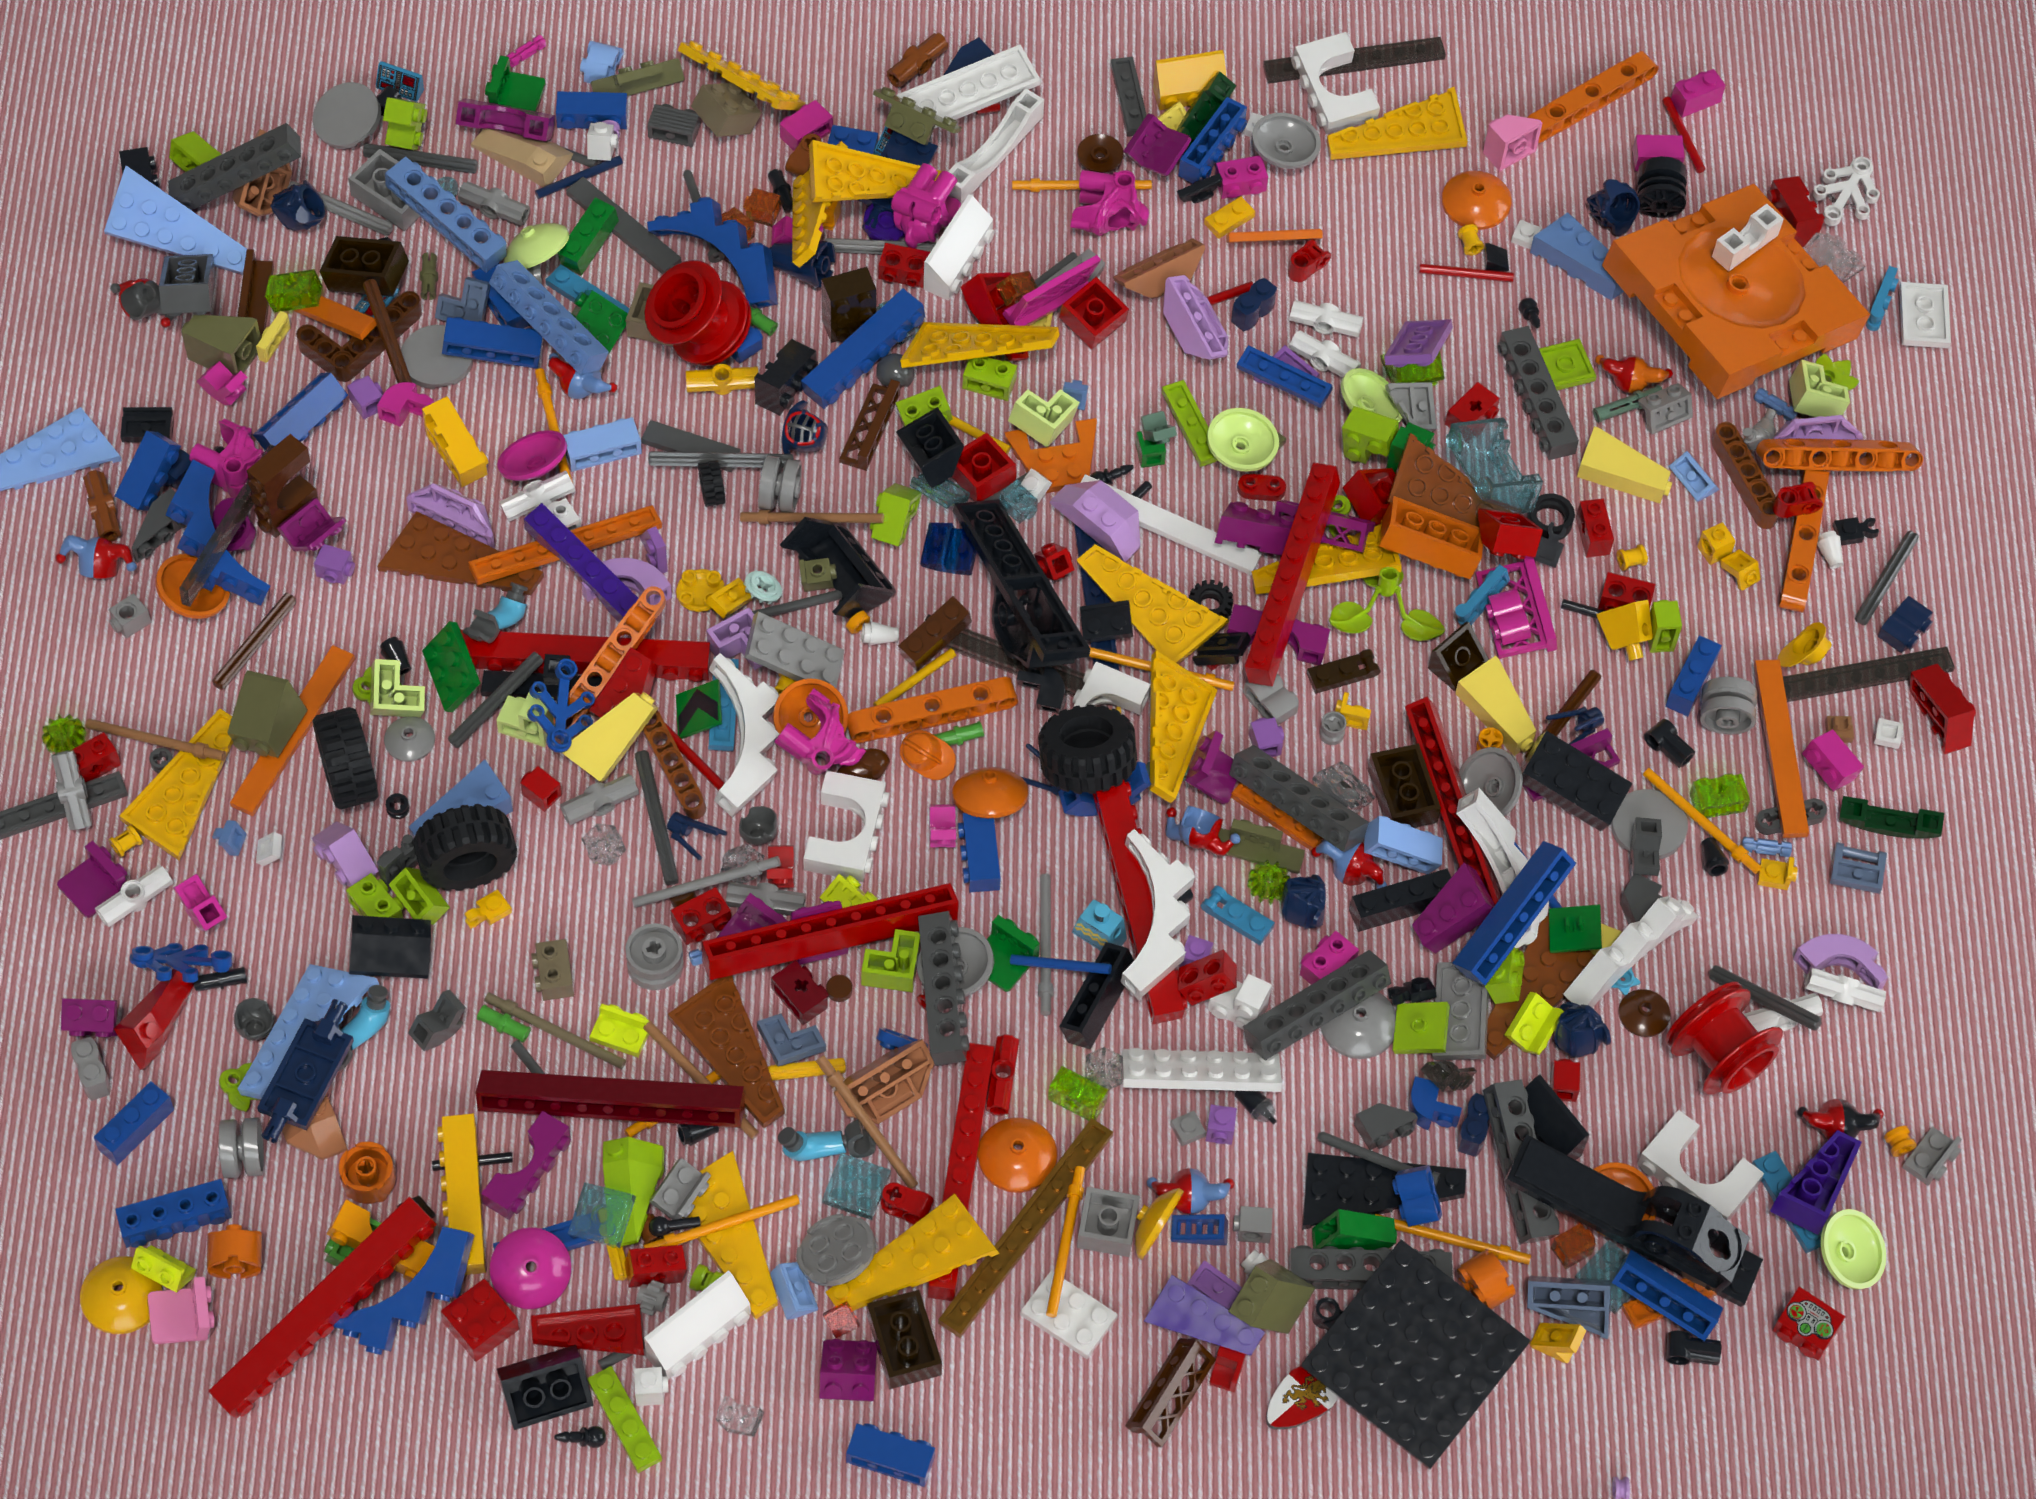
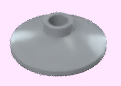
[384,717,435,762]

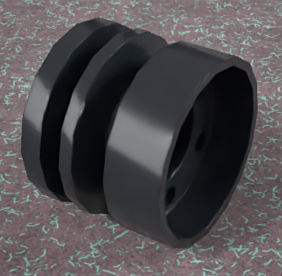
[1637,156,1687,218]

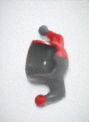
[110,278,175,328]

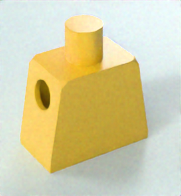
[1596,600,1653,661]

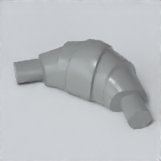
[1743,408,1776,450]

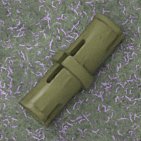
[419,252,438,300]

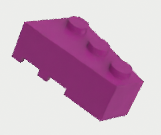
[1214,501,1294,556]
[1412,862,1495,954]

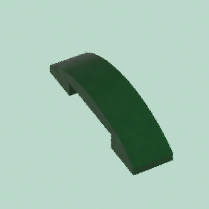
[1177,71,1237,156]
[1839,796,1945,838]

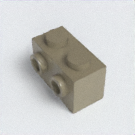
[531,939,574,1001]

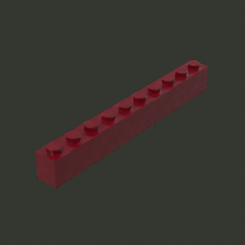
[476,1070,745,1128]

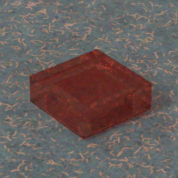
[823,1301,860,1338]

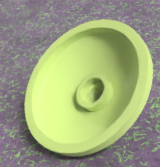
[503,223,569,269]
[1341,368,1402,423]
[1207,408,1279,472]
[1821,1209,1886,1290]

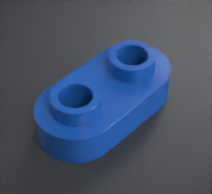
[876,1028,928,1050]

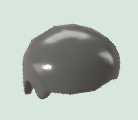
[876,353,915,387]
[739,806,778,846]
[234,998,274,1041]

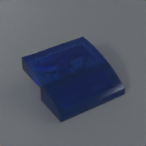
[920,523,977,575]

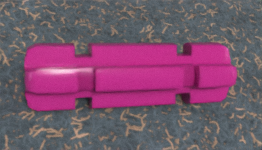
[506,35,546,67]

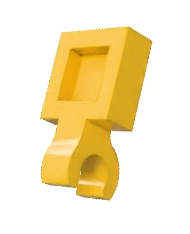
[464,889,512,929]

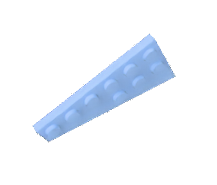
[104,166,247,275]
[0,407,121,491]
[238,964,379,1100]

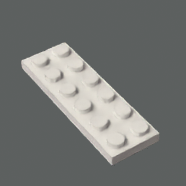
[896,44,1041,128]
[1122,1048,1282,1092]

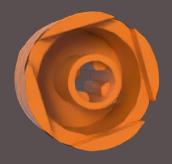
[339,1141,396,1204]
[207,1224,262,1279]
[1457,1249,1516,1310]

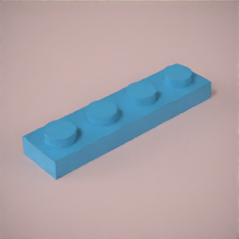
[546,264,630,313]
[708,657,739,751]
[1752,1151,1823,1253]

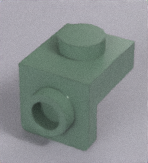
[1141,411,1177,444]

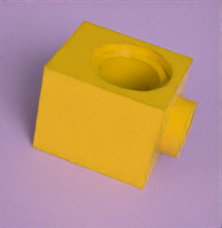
[1697,522,1736,565]

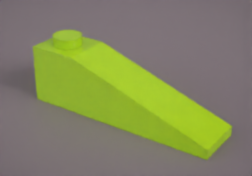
[603,1137,664,1248]

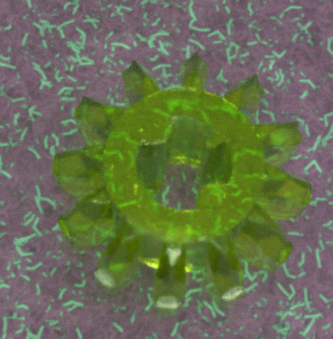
[42,714,86,754]
[1247,859,1291,905]

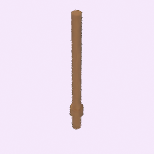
[740,510,884,525]
[85,719,226,761]
[643,1021,759,1140]
[816,1055,918,1189]

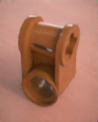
[785,134,822,176]

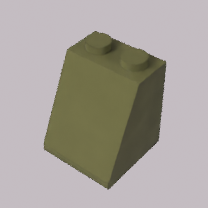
[181,315,261,375]
[227,670,307,758]
[1228,1259,1316,1334]

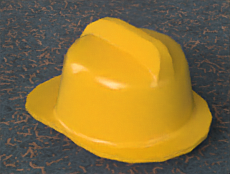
[1778,622,1832,667]

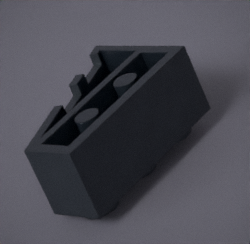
[754,339,818,416]

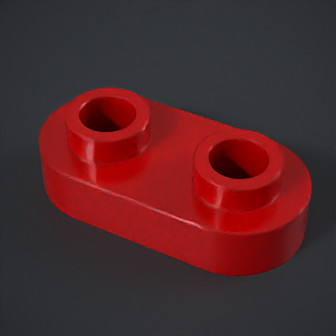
[1237,474,1286,501]

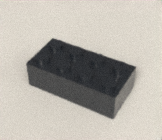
[1521,731,1633,832]

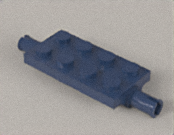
[858,131,938,230]
[257,999,354,1143]

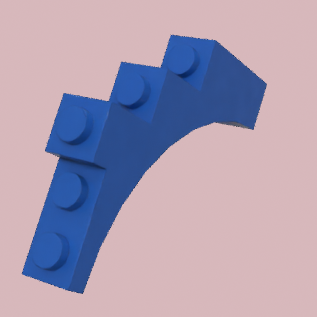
[647,197,778,308]
[165,460,271,606]
[331,1226,474,1355]

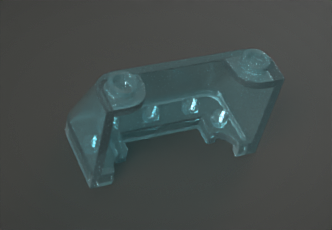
[1446,417,1543,514]

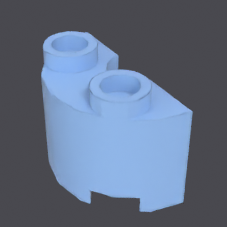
[580,41,624,83]

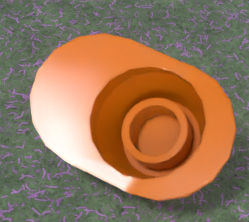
[900,730,956,780]

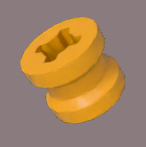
[1476,727,1503,751]
[1884,1125,1917,1157]

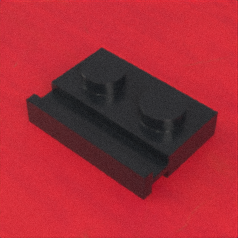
[120,407,173,442]
[1080,600,1133,643]
[1192,632,1252,666]

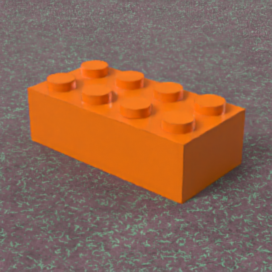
[1379,496,1483,580]

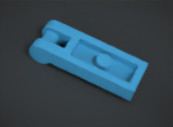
[1866,266,1899,331]
[1455,564,1510,626]
[1200,885,1275,945]

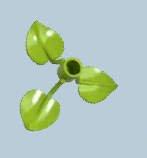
[1329,567,1445,641]

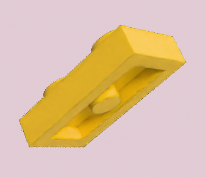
[1204,196,1256,239]
[706,578,753,619]

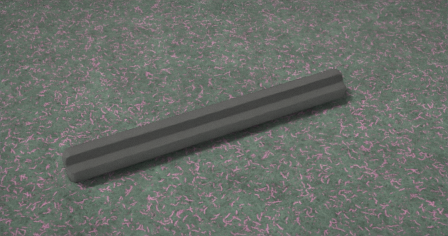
[363,143,478,173]
[1855,531,1919,625]
[448,652,543,748]
[1709,965,1822,1031]

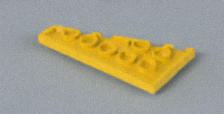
[677,40,806,111]
[1326,86,1468,160]
[809,140,941,202]
[792,141,848,268]
[900,322,1060,368]
[1251,520,1402,595]
[1076,544,1229,664]
[1150,650,1218,803]
[119,709,233,861]
[682,1151,778,1320]
[826,1194,1000,1315]

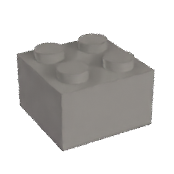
[1077,1187,1140,1257]

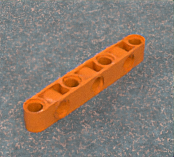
[1527,51,1659,143]
[1756,438,1923,472]
[1779,470,1830,613]
[554,586,666,729]
[847,677,1018,743]

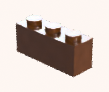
[898,596,972,671]

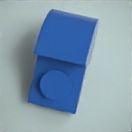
[1408,1076,1462,1131]

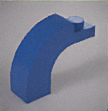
[1058,761,1151,816]

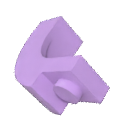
[581,558,672,605]
[1793,934,1888,989]

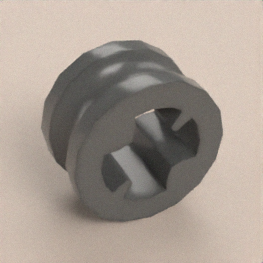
[149,748,173,773]

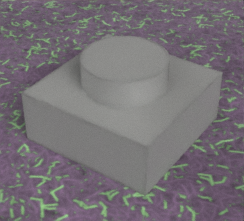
[1170,1111,1206,1146]

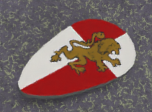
[1266,1366,1337,1429]

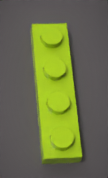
[1161,380,1218,467]
[587,1366,662,1473]

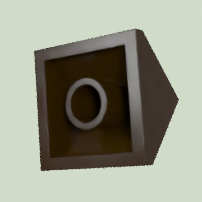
[1428,621,1489,691]

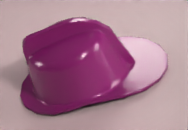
[212,498,256,551]

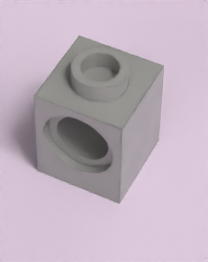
[109,593,151,639]
[1233,1206,1273,1243]

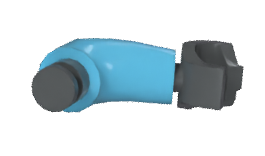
[462,582,528,643]
[338,985,390,1071]
[778,1119,876,1161]

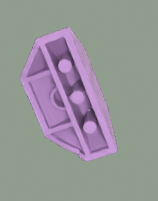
[1163,275,1228,360]
[1766,415,1863,457]
[1050,480,1140,563]
[406,483,495,548]

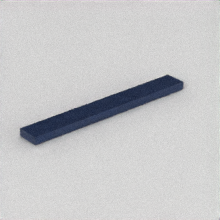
[1073,523,1120,671]

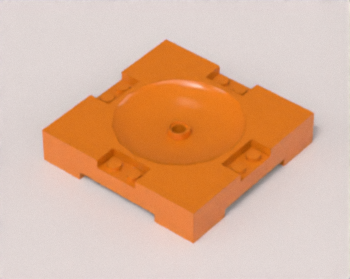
[1602,184,1870,399]

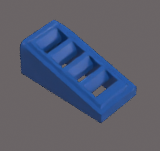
[1171,1214,1228,1246]

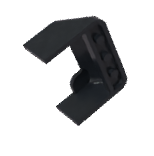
[780,517,896,618]

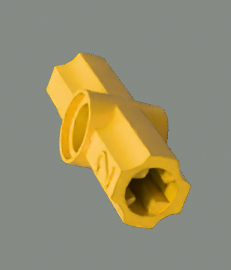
[686,364,758,395]

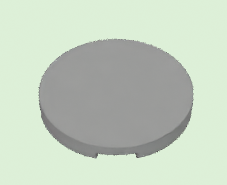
[313,82,381,149]
[401,325,473,389]
[1611,789,1688,859]
[796,1214,876,1286]

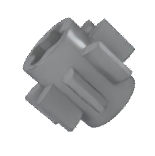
[636,1280,669,1316]

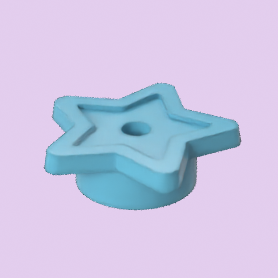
[1611,967,1640,996]

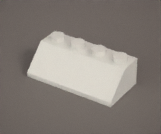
[924,194,995,301]
[644,1270,751,1380]

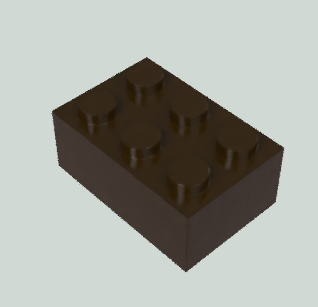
[319,236,409,297]
[821,267,876,343]
[1367,743,1441,828]
[867,1290,942,1390]

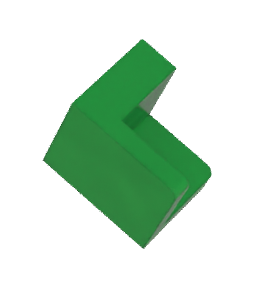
[1135,431,1166,468]

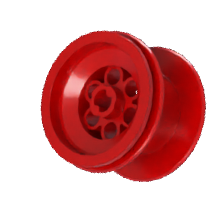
[644,260,752,366]
[1666,982,1783,1094]

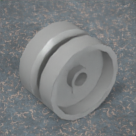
[758,456,802,512]
[1700,676,1757,735]
[625,923,684,991]
[218,1117,264,1178]

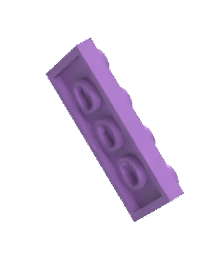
[1384,319,1453,367]

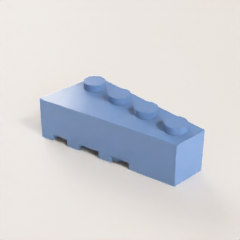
[1530,212,1624,301]
[409,760,513,839]

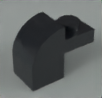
[1017,666,1067,714]

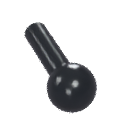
[649,1216,700,1238]

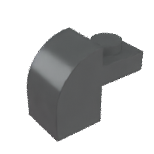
[1630,817,1662,876]
[408,989,466,1051]

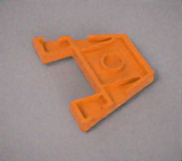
[1004,418,1097,493]

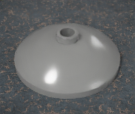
[1252,113,1321,169]
[1459,747,1523,816]
[917,927,994,997]
[1320,992,1396,1059]

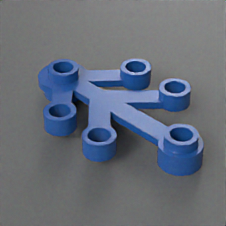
[527,659,595,753]
[130,943,232,983]

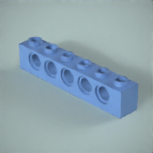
[385,157,507,273]
[489,260,609,375]

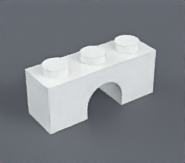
[1712,204,1784,272]

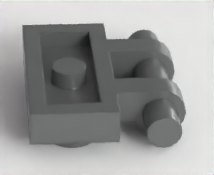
[377,835,418,892]

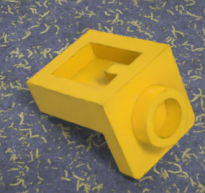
[1720,549,1760,591]
[1335,692,1371,731]
[1757,857,1798,890]

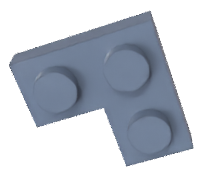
[435,277,490,322]
[757,1013,826,1066]

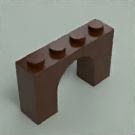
[246,434,318,538]

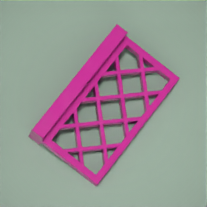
[1003,255,1101,326]
[1475,556,1557,659]

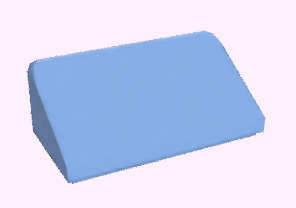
[1668,451,1719,502]
[770,1262,818,1320]

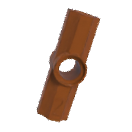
[887,32,948,88]
[83,470,121,542]

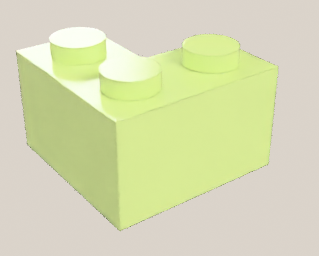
[1789,359,1850,417]
[1008,389,1080,447]
[370,659,425,718]
[496,692,555,747]

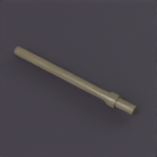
[484,992,626,1069]

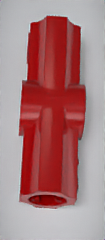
[986,1034,1019,1116]

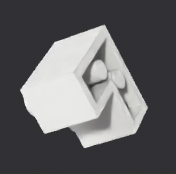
[1208,974,1272,1030]

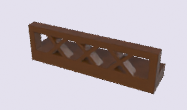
[237,249,274,338]
[839,379,900,471]
[1125,1338,1216,1447]

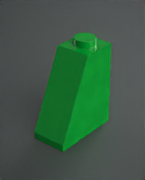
[1312,1209,1397,1250]

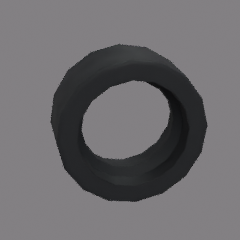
[1527,493,1575,540]

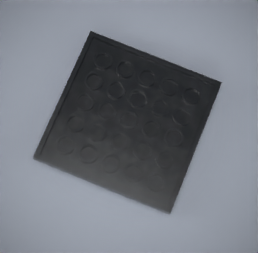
[1300,1239,1531,1470]

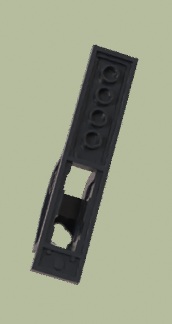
[953,499,1091,668]
[1504,1134,1763,1307]

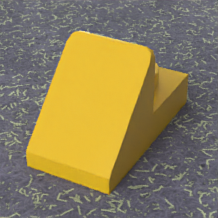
[1530,1323,1586,1363]

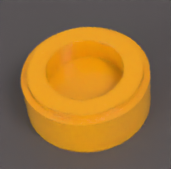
[846,610,870,634]

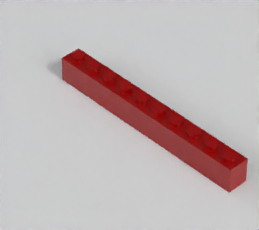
[1244,462,1340,687]
[460,629,711,682]
[1405,696,1502,925]
[1092,780,1188,1025]
[702,883,959,981]
[928,1043,994,1301]
[208,1196,437,1419]

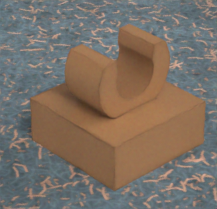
[1825,716,1854,743]

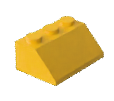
[1153,50,1227,111]

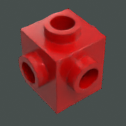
[1034,543,1075,580]

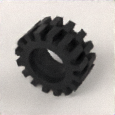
[698,460,726,507]
[1189,580,1233,620]

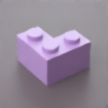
[706,608,762,670]
[311,821,379,887]

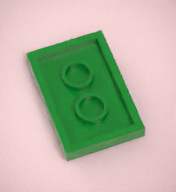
[422,621,481,712]

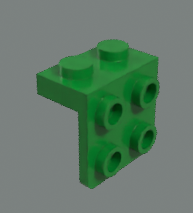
[485,55,546,111]
[570,290,628,354]
[987,915,1040,992]

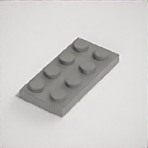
[744,611,844,688]
[1432,962,1489,1060]

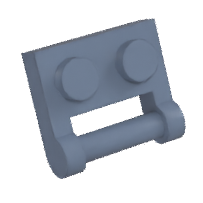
[1830,842,1887,894]

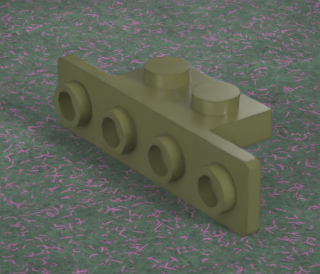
[591,58,685,96]
[873,87,962,145]
[1205,819,1305,874]

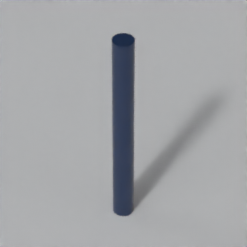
[535,155,623,199]

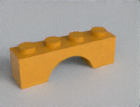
[326,1199,435,1282]

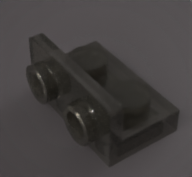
[1421,1060,1477,1092]

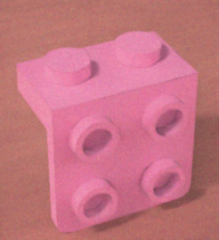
[147,1277,214,1344]

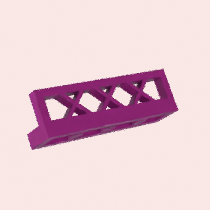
[1274,500,1375,552]
[1521,728,1620,802]

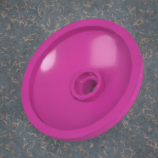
[497,430,567,481]
[490,1228,571,1309]

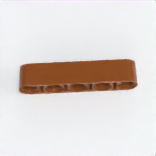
[1712,422,1778,529]
[642,710,706,820]

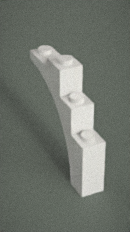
[709,653,779,817]
[1456,788,1549,949]
[1121,829,1195,1000]
[1563,896,1699,1008]

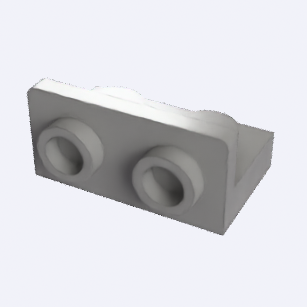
[1638,383,1693,434]
[1902,1126,1962,1186]
[649,1158,711,1220]

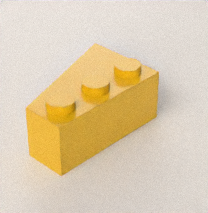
[422,396,488,487]

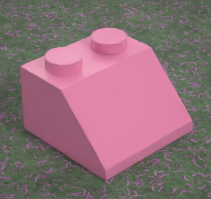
[1483,114,1542,172]

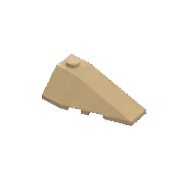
[471,128,573,187]

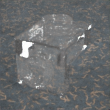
[716,1396,764,1437]

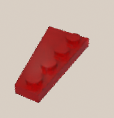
[531,1304,644,1355]

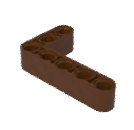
[296,291,422,382]

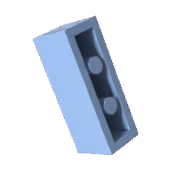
[563,417,642,472]
[1364,816,1443,874]

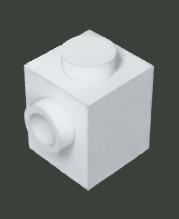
[587,122,618,161]
[547,498,581,530]
[634,1367,669,1406]

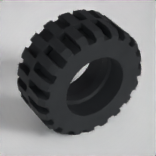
[1038,705,1137,794]
[312,707,379,809]
[413,804,517,891]

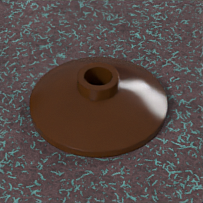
[1077,134,1124,173]
[1619,989,1671,1037]

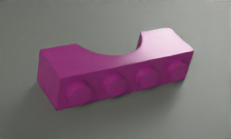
[455,98,555,141]
[1227,604,1330,665]
[481,1111,571,1220]

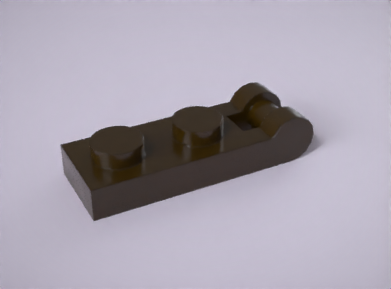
[1306,649,1381,694]

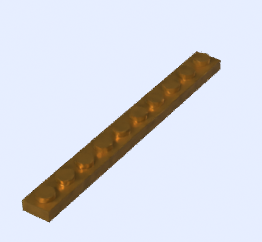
[938,1118,1113,1338]

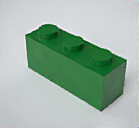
[558,197,619,276]

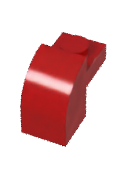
[767,845,795,888]

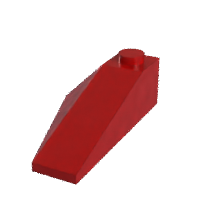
[960,272,1029,361]
[114,968,194,1070]

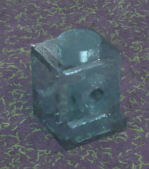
[1000,479,1038,524]

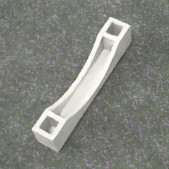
[948,88,1044,206]

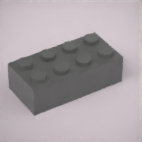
[159,254,216,316]

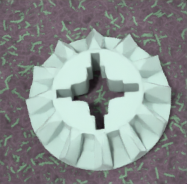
[743,571,782,605]

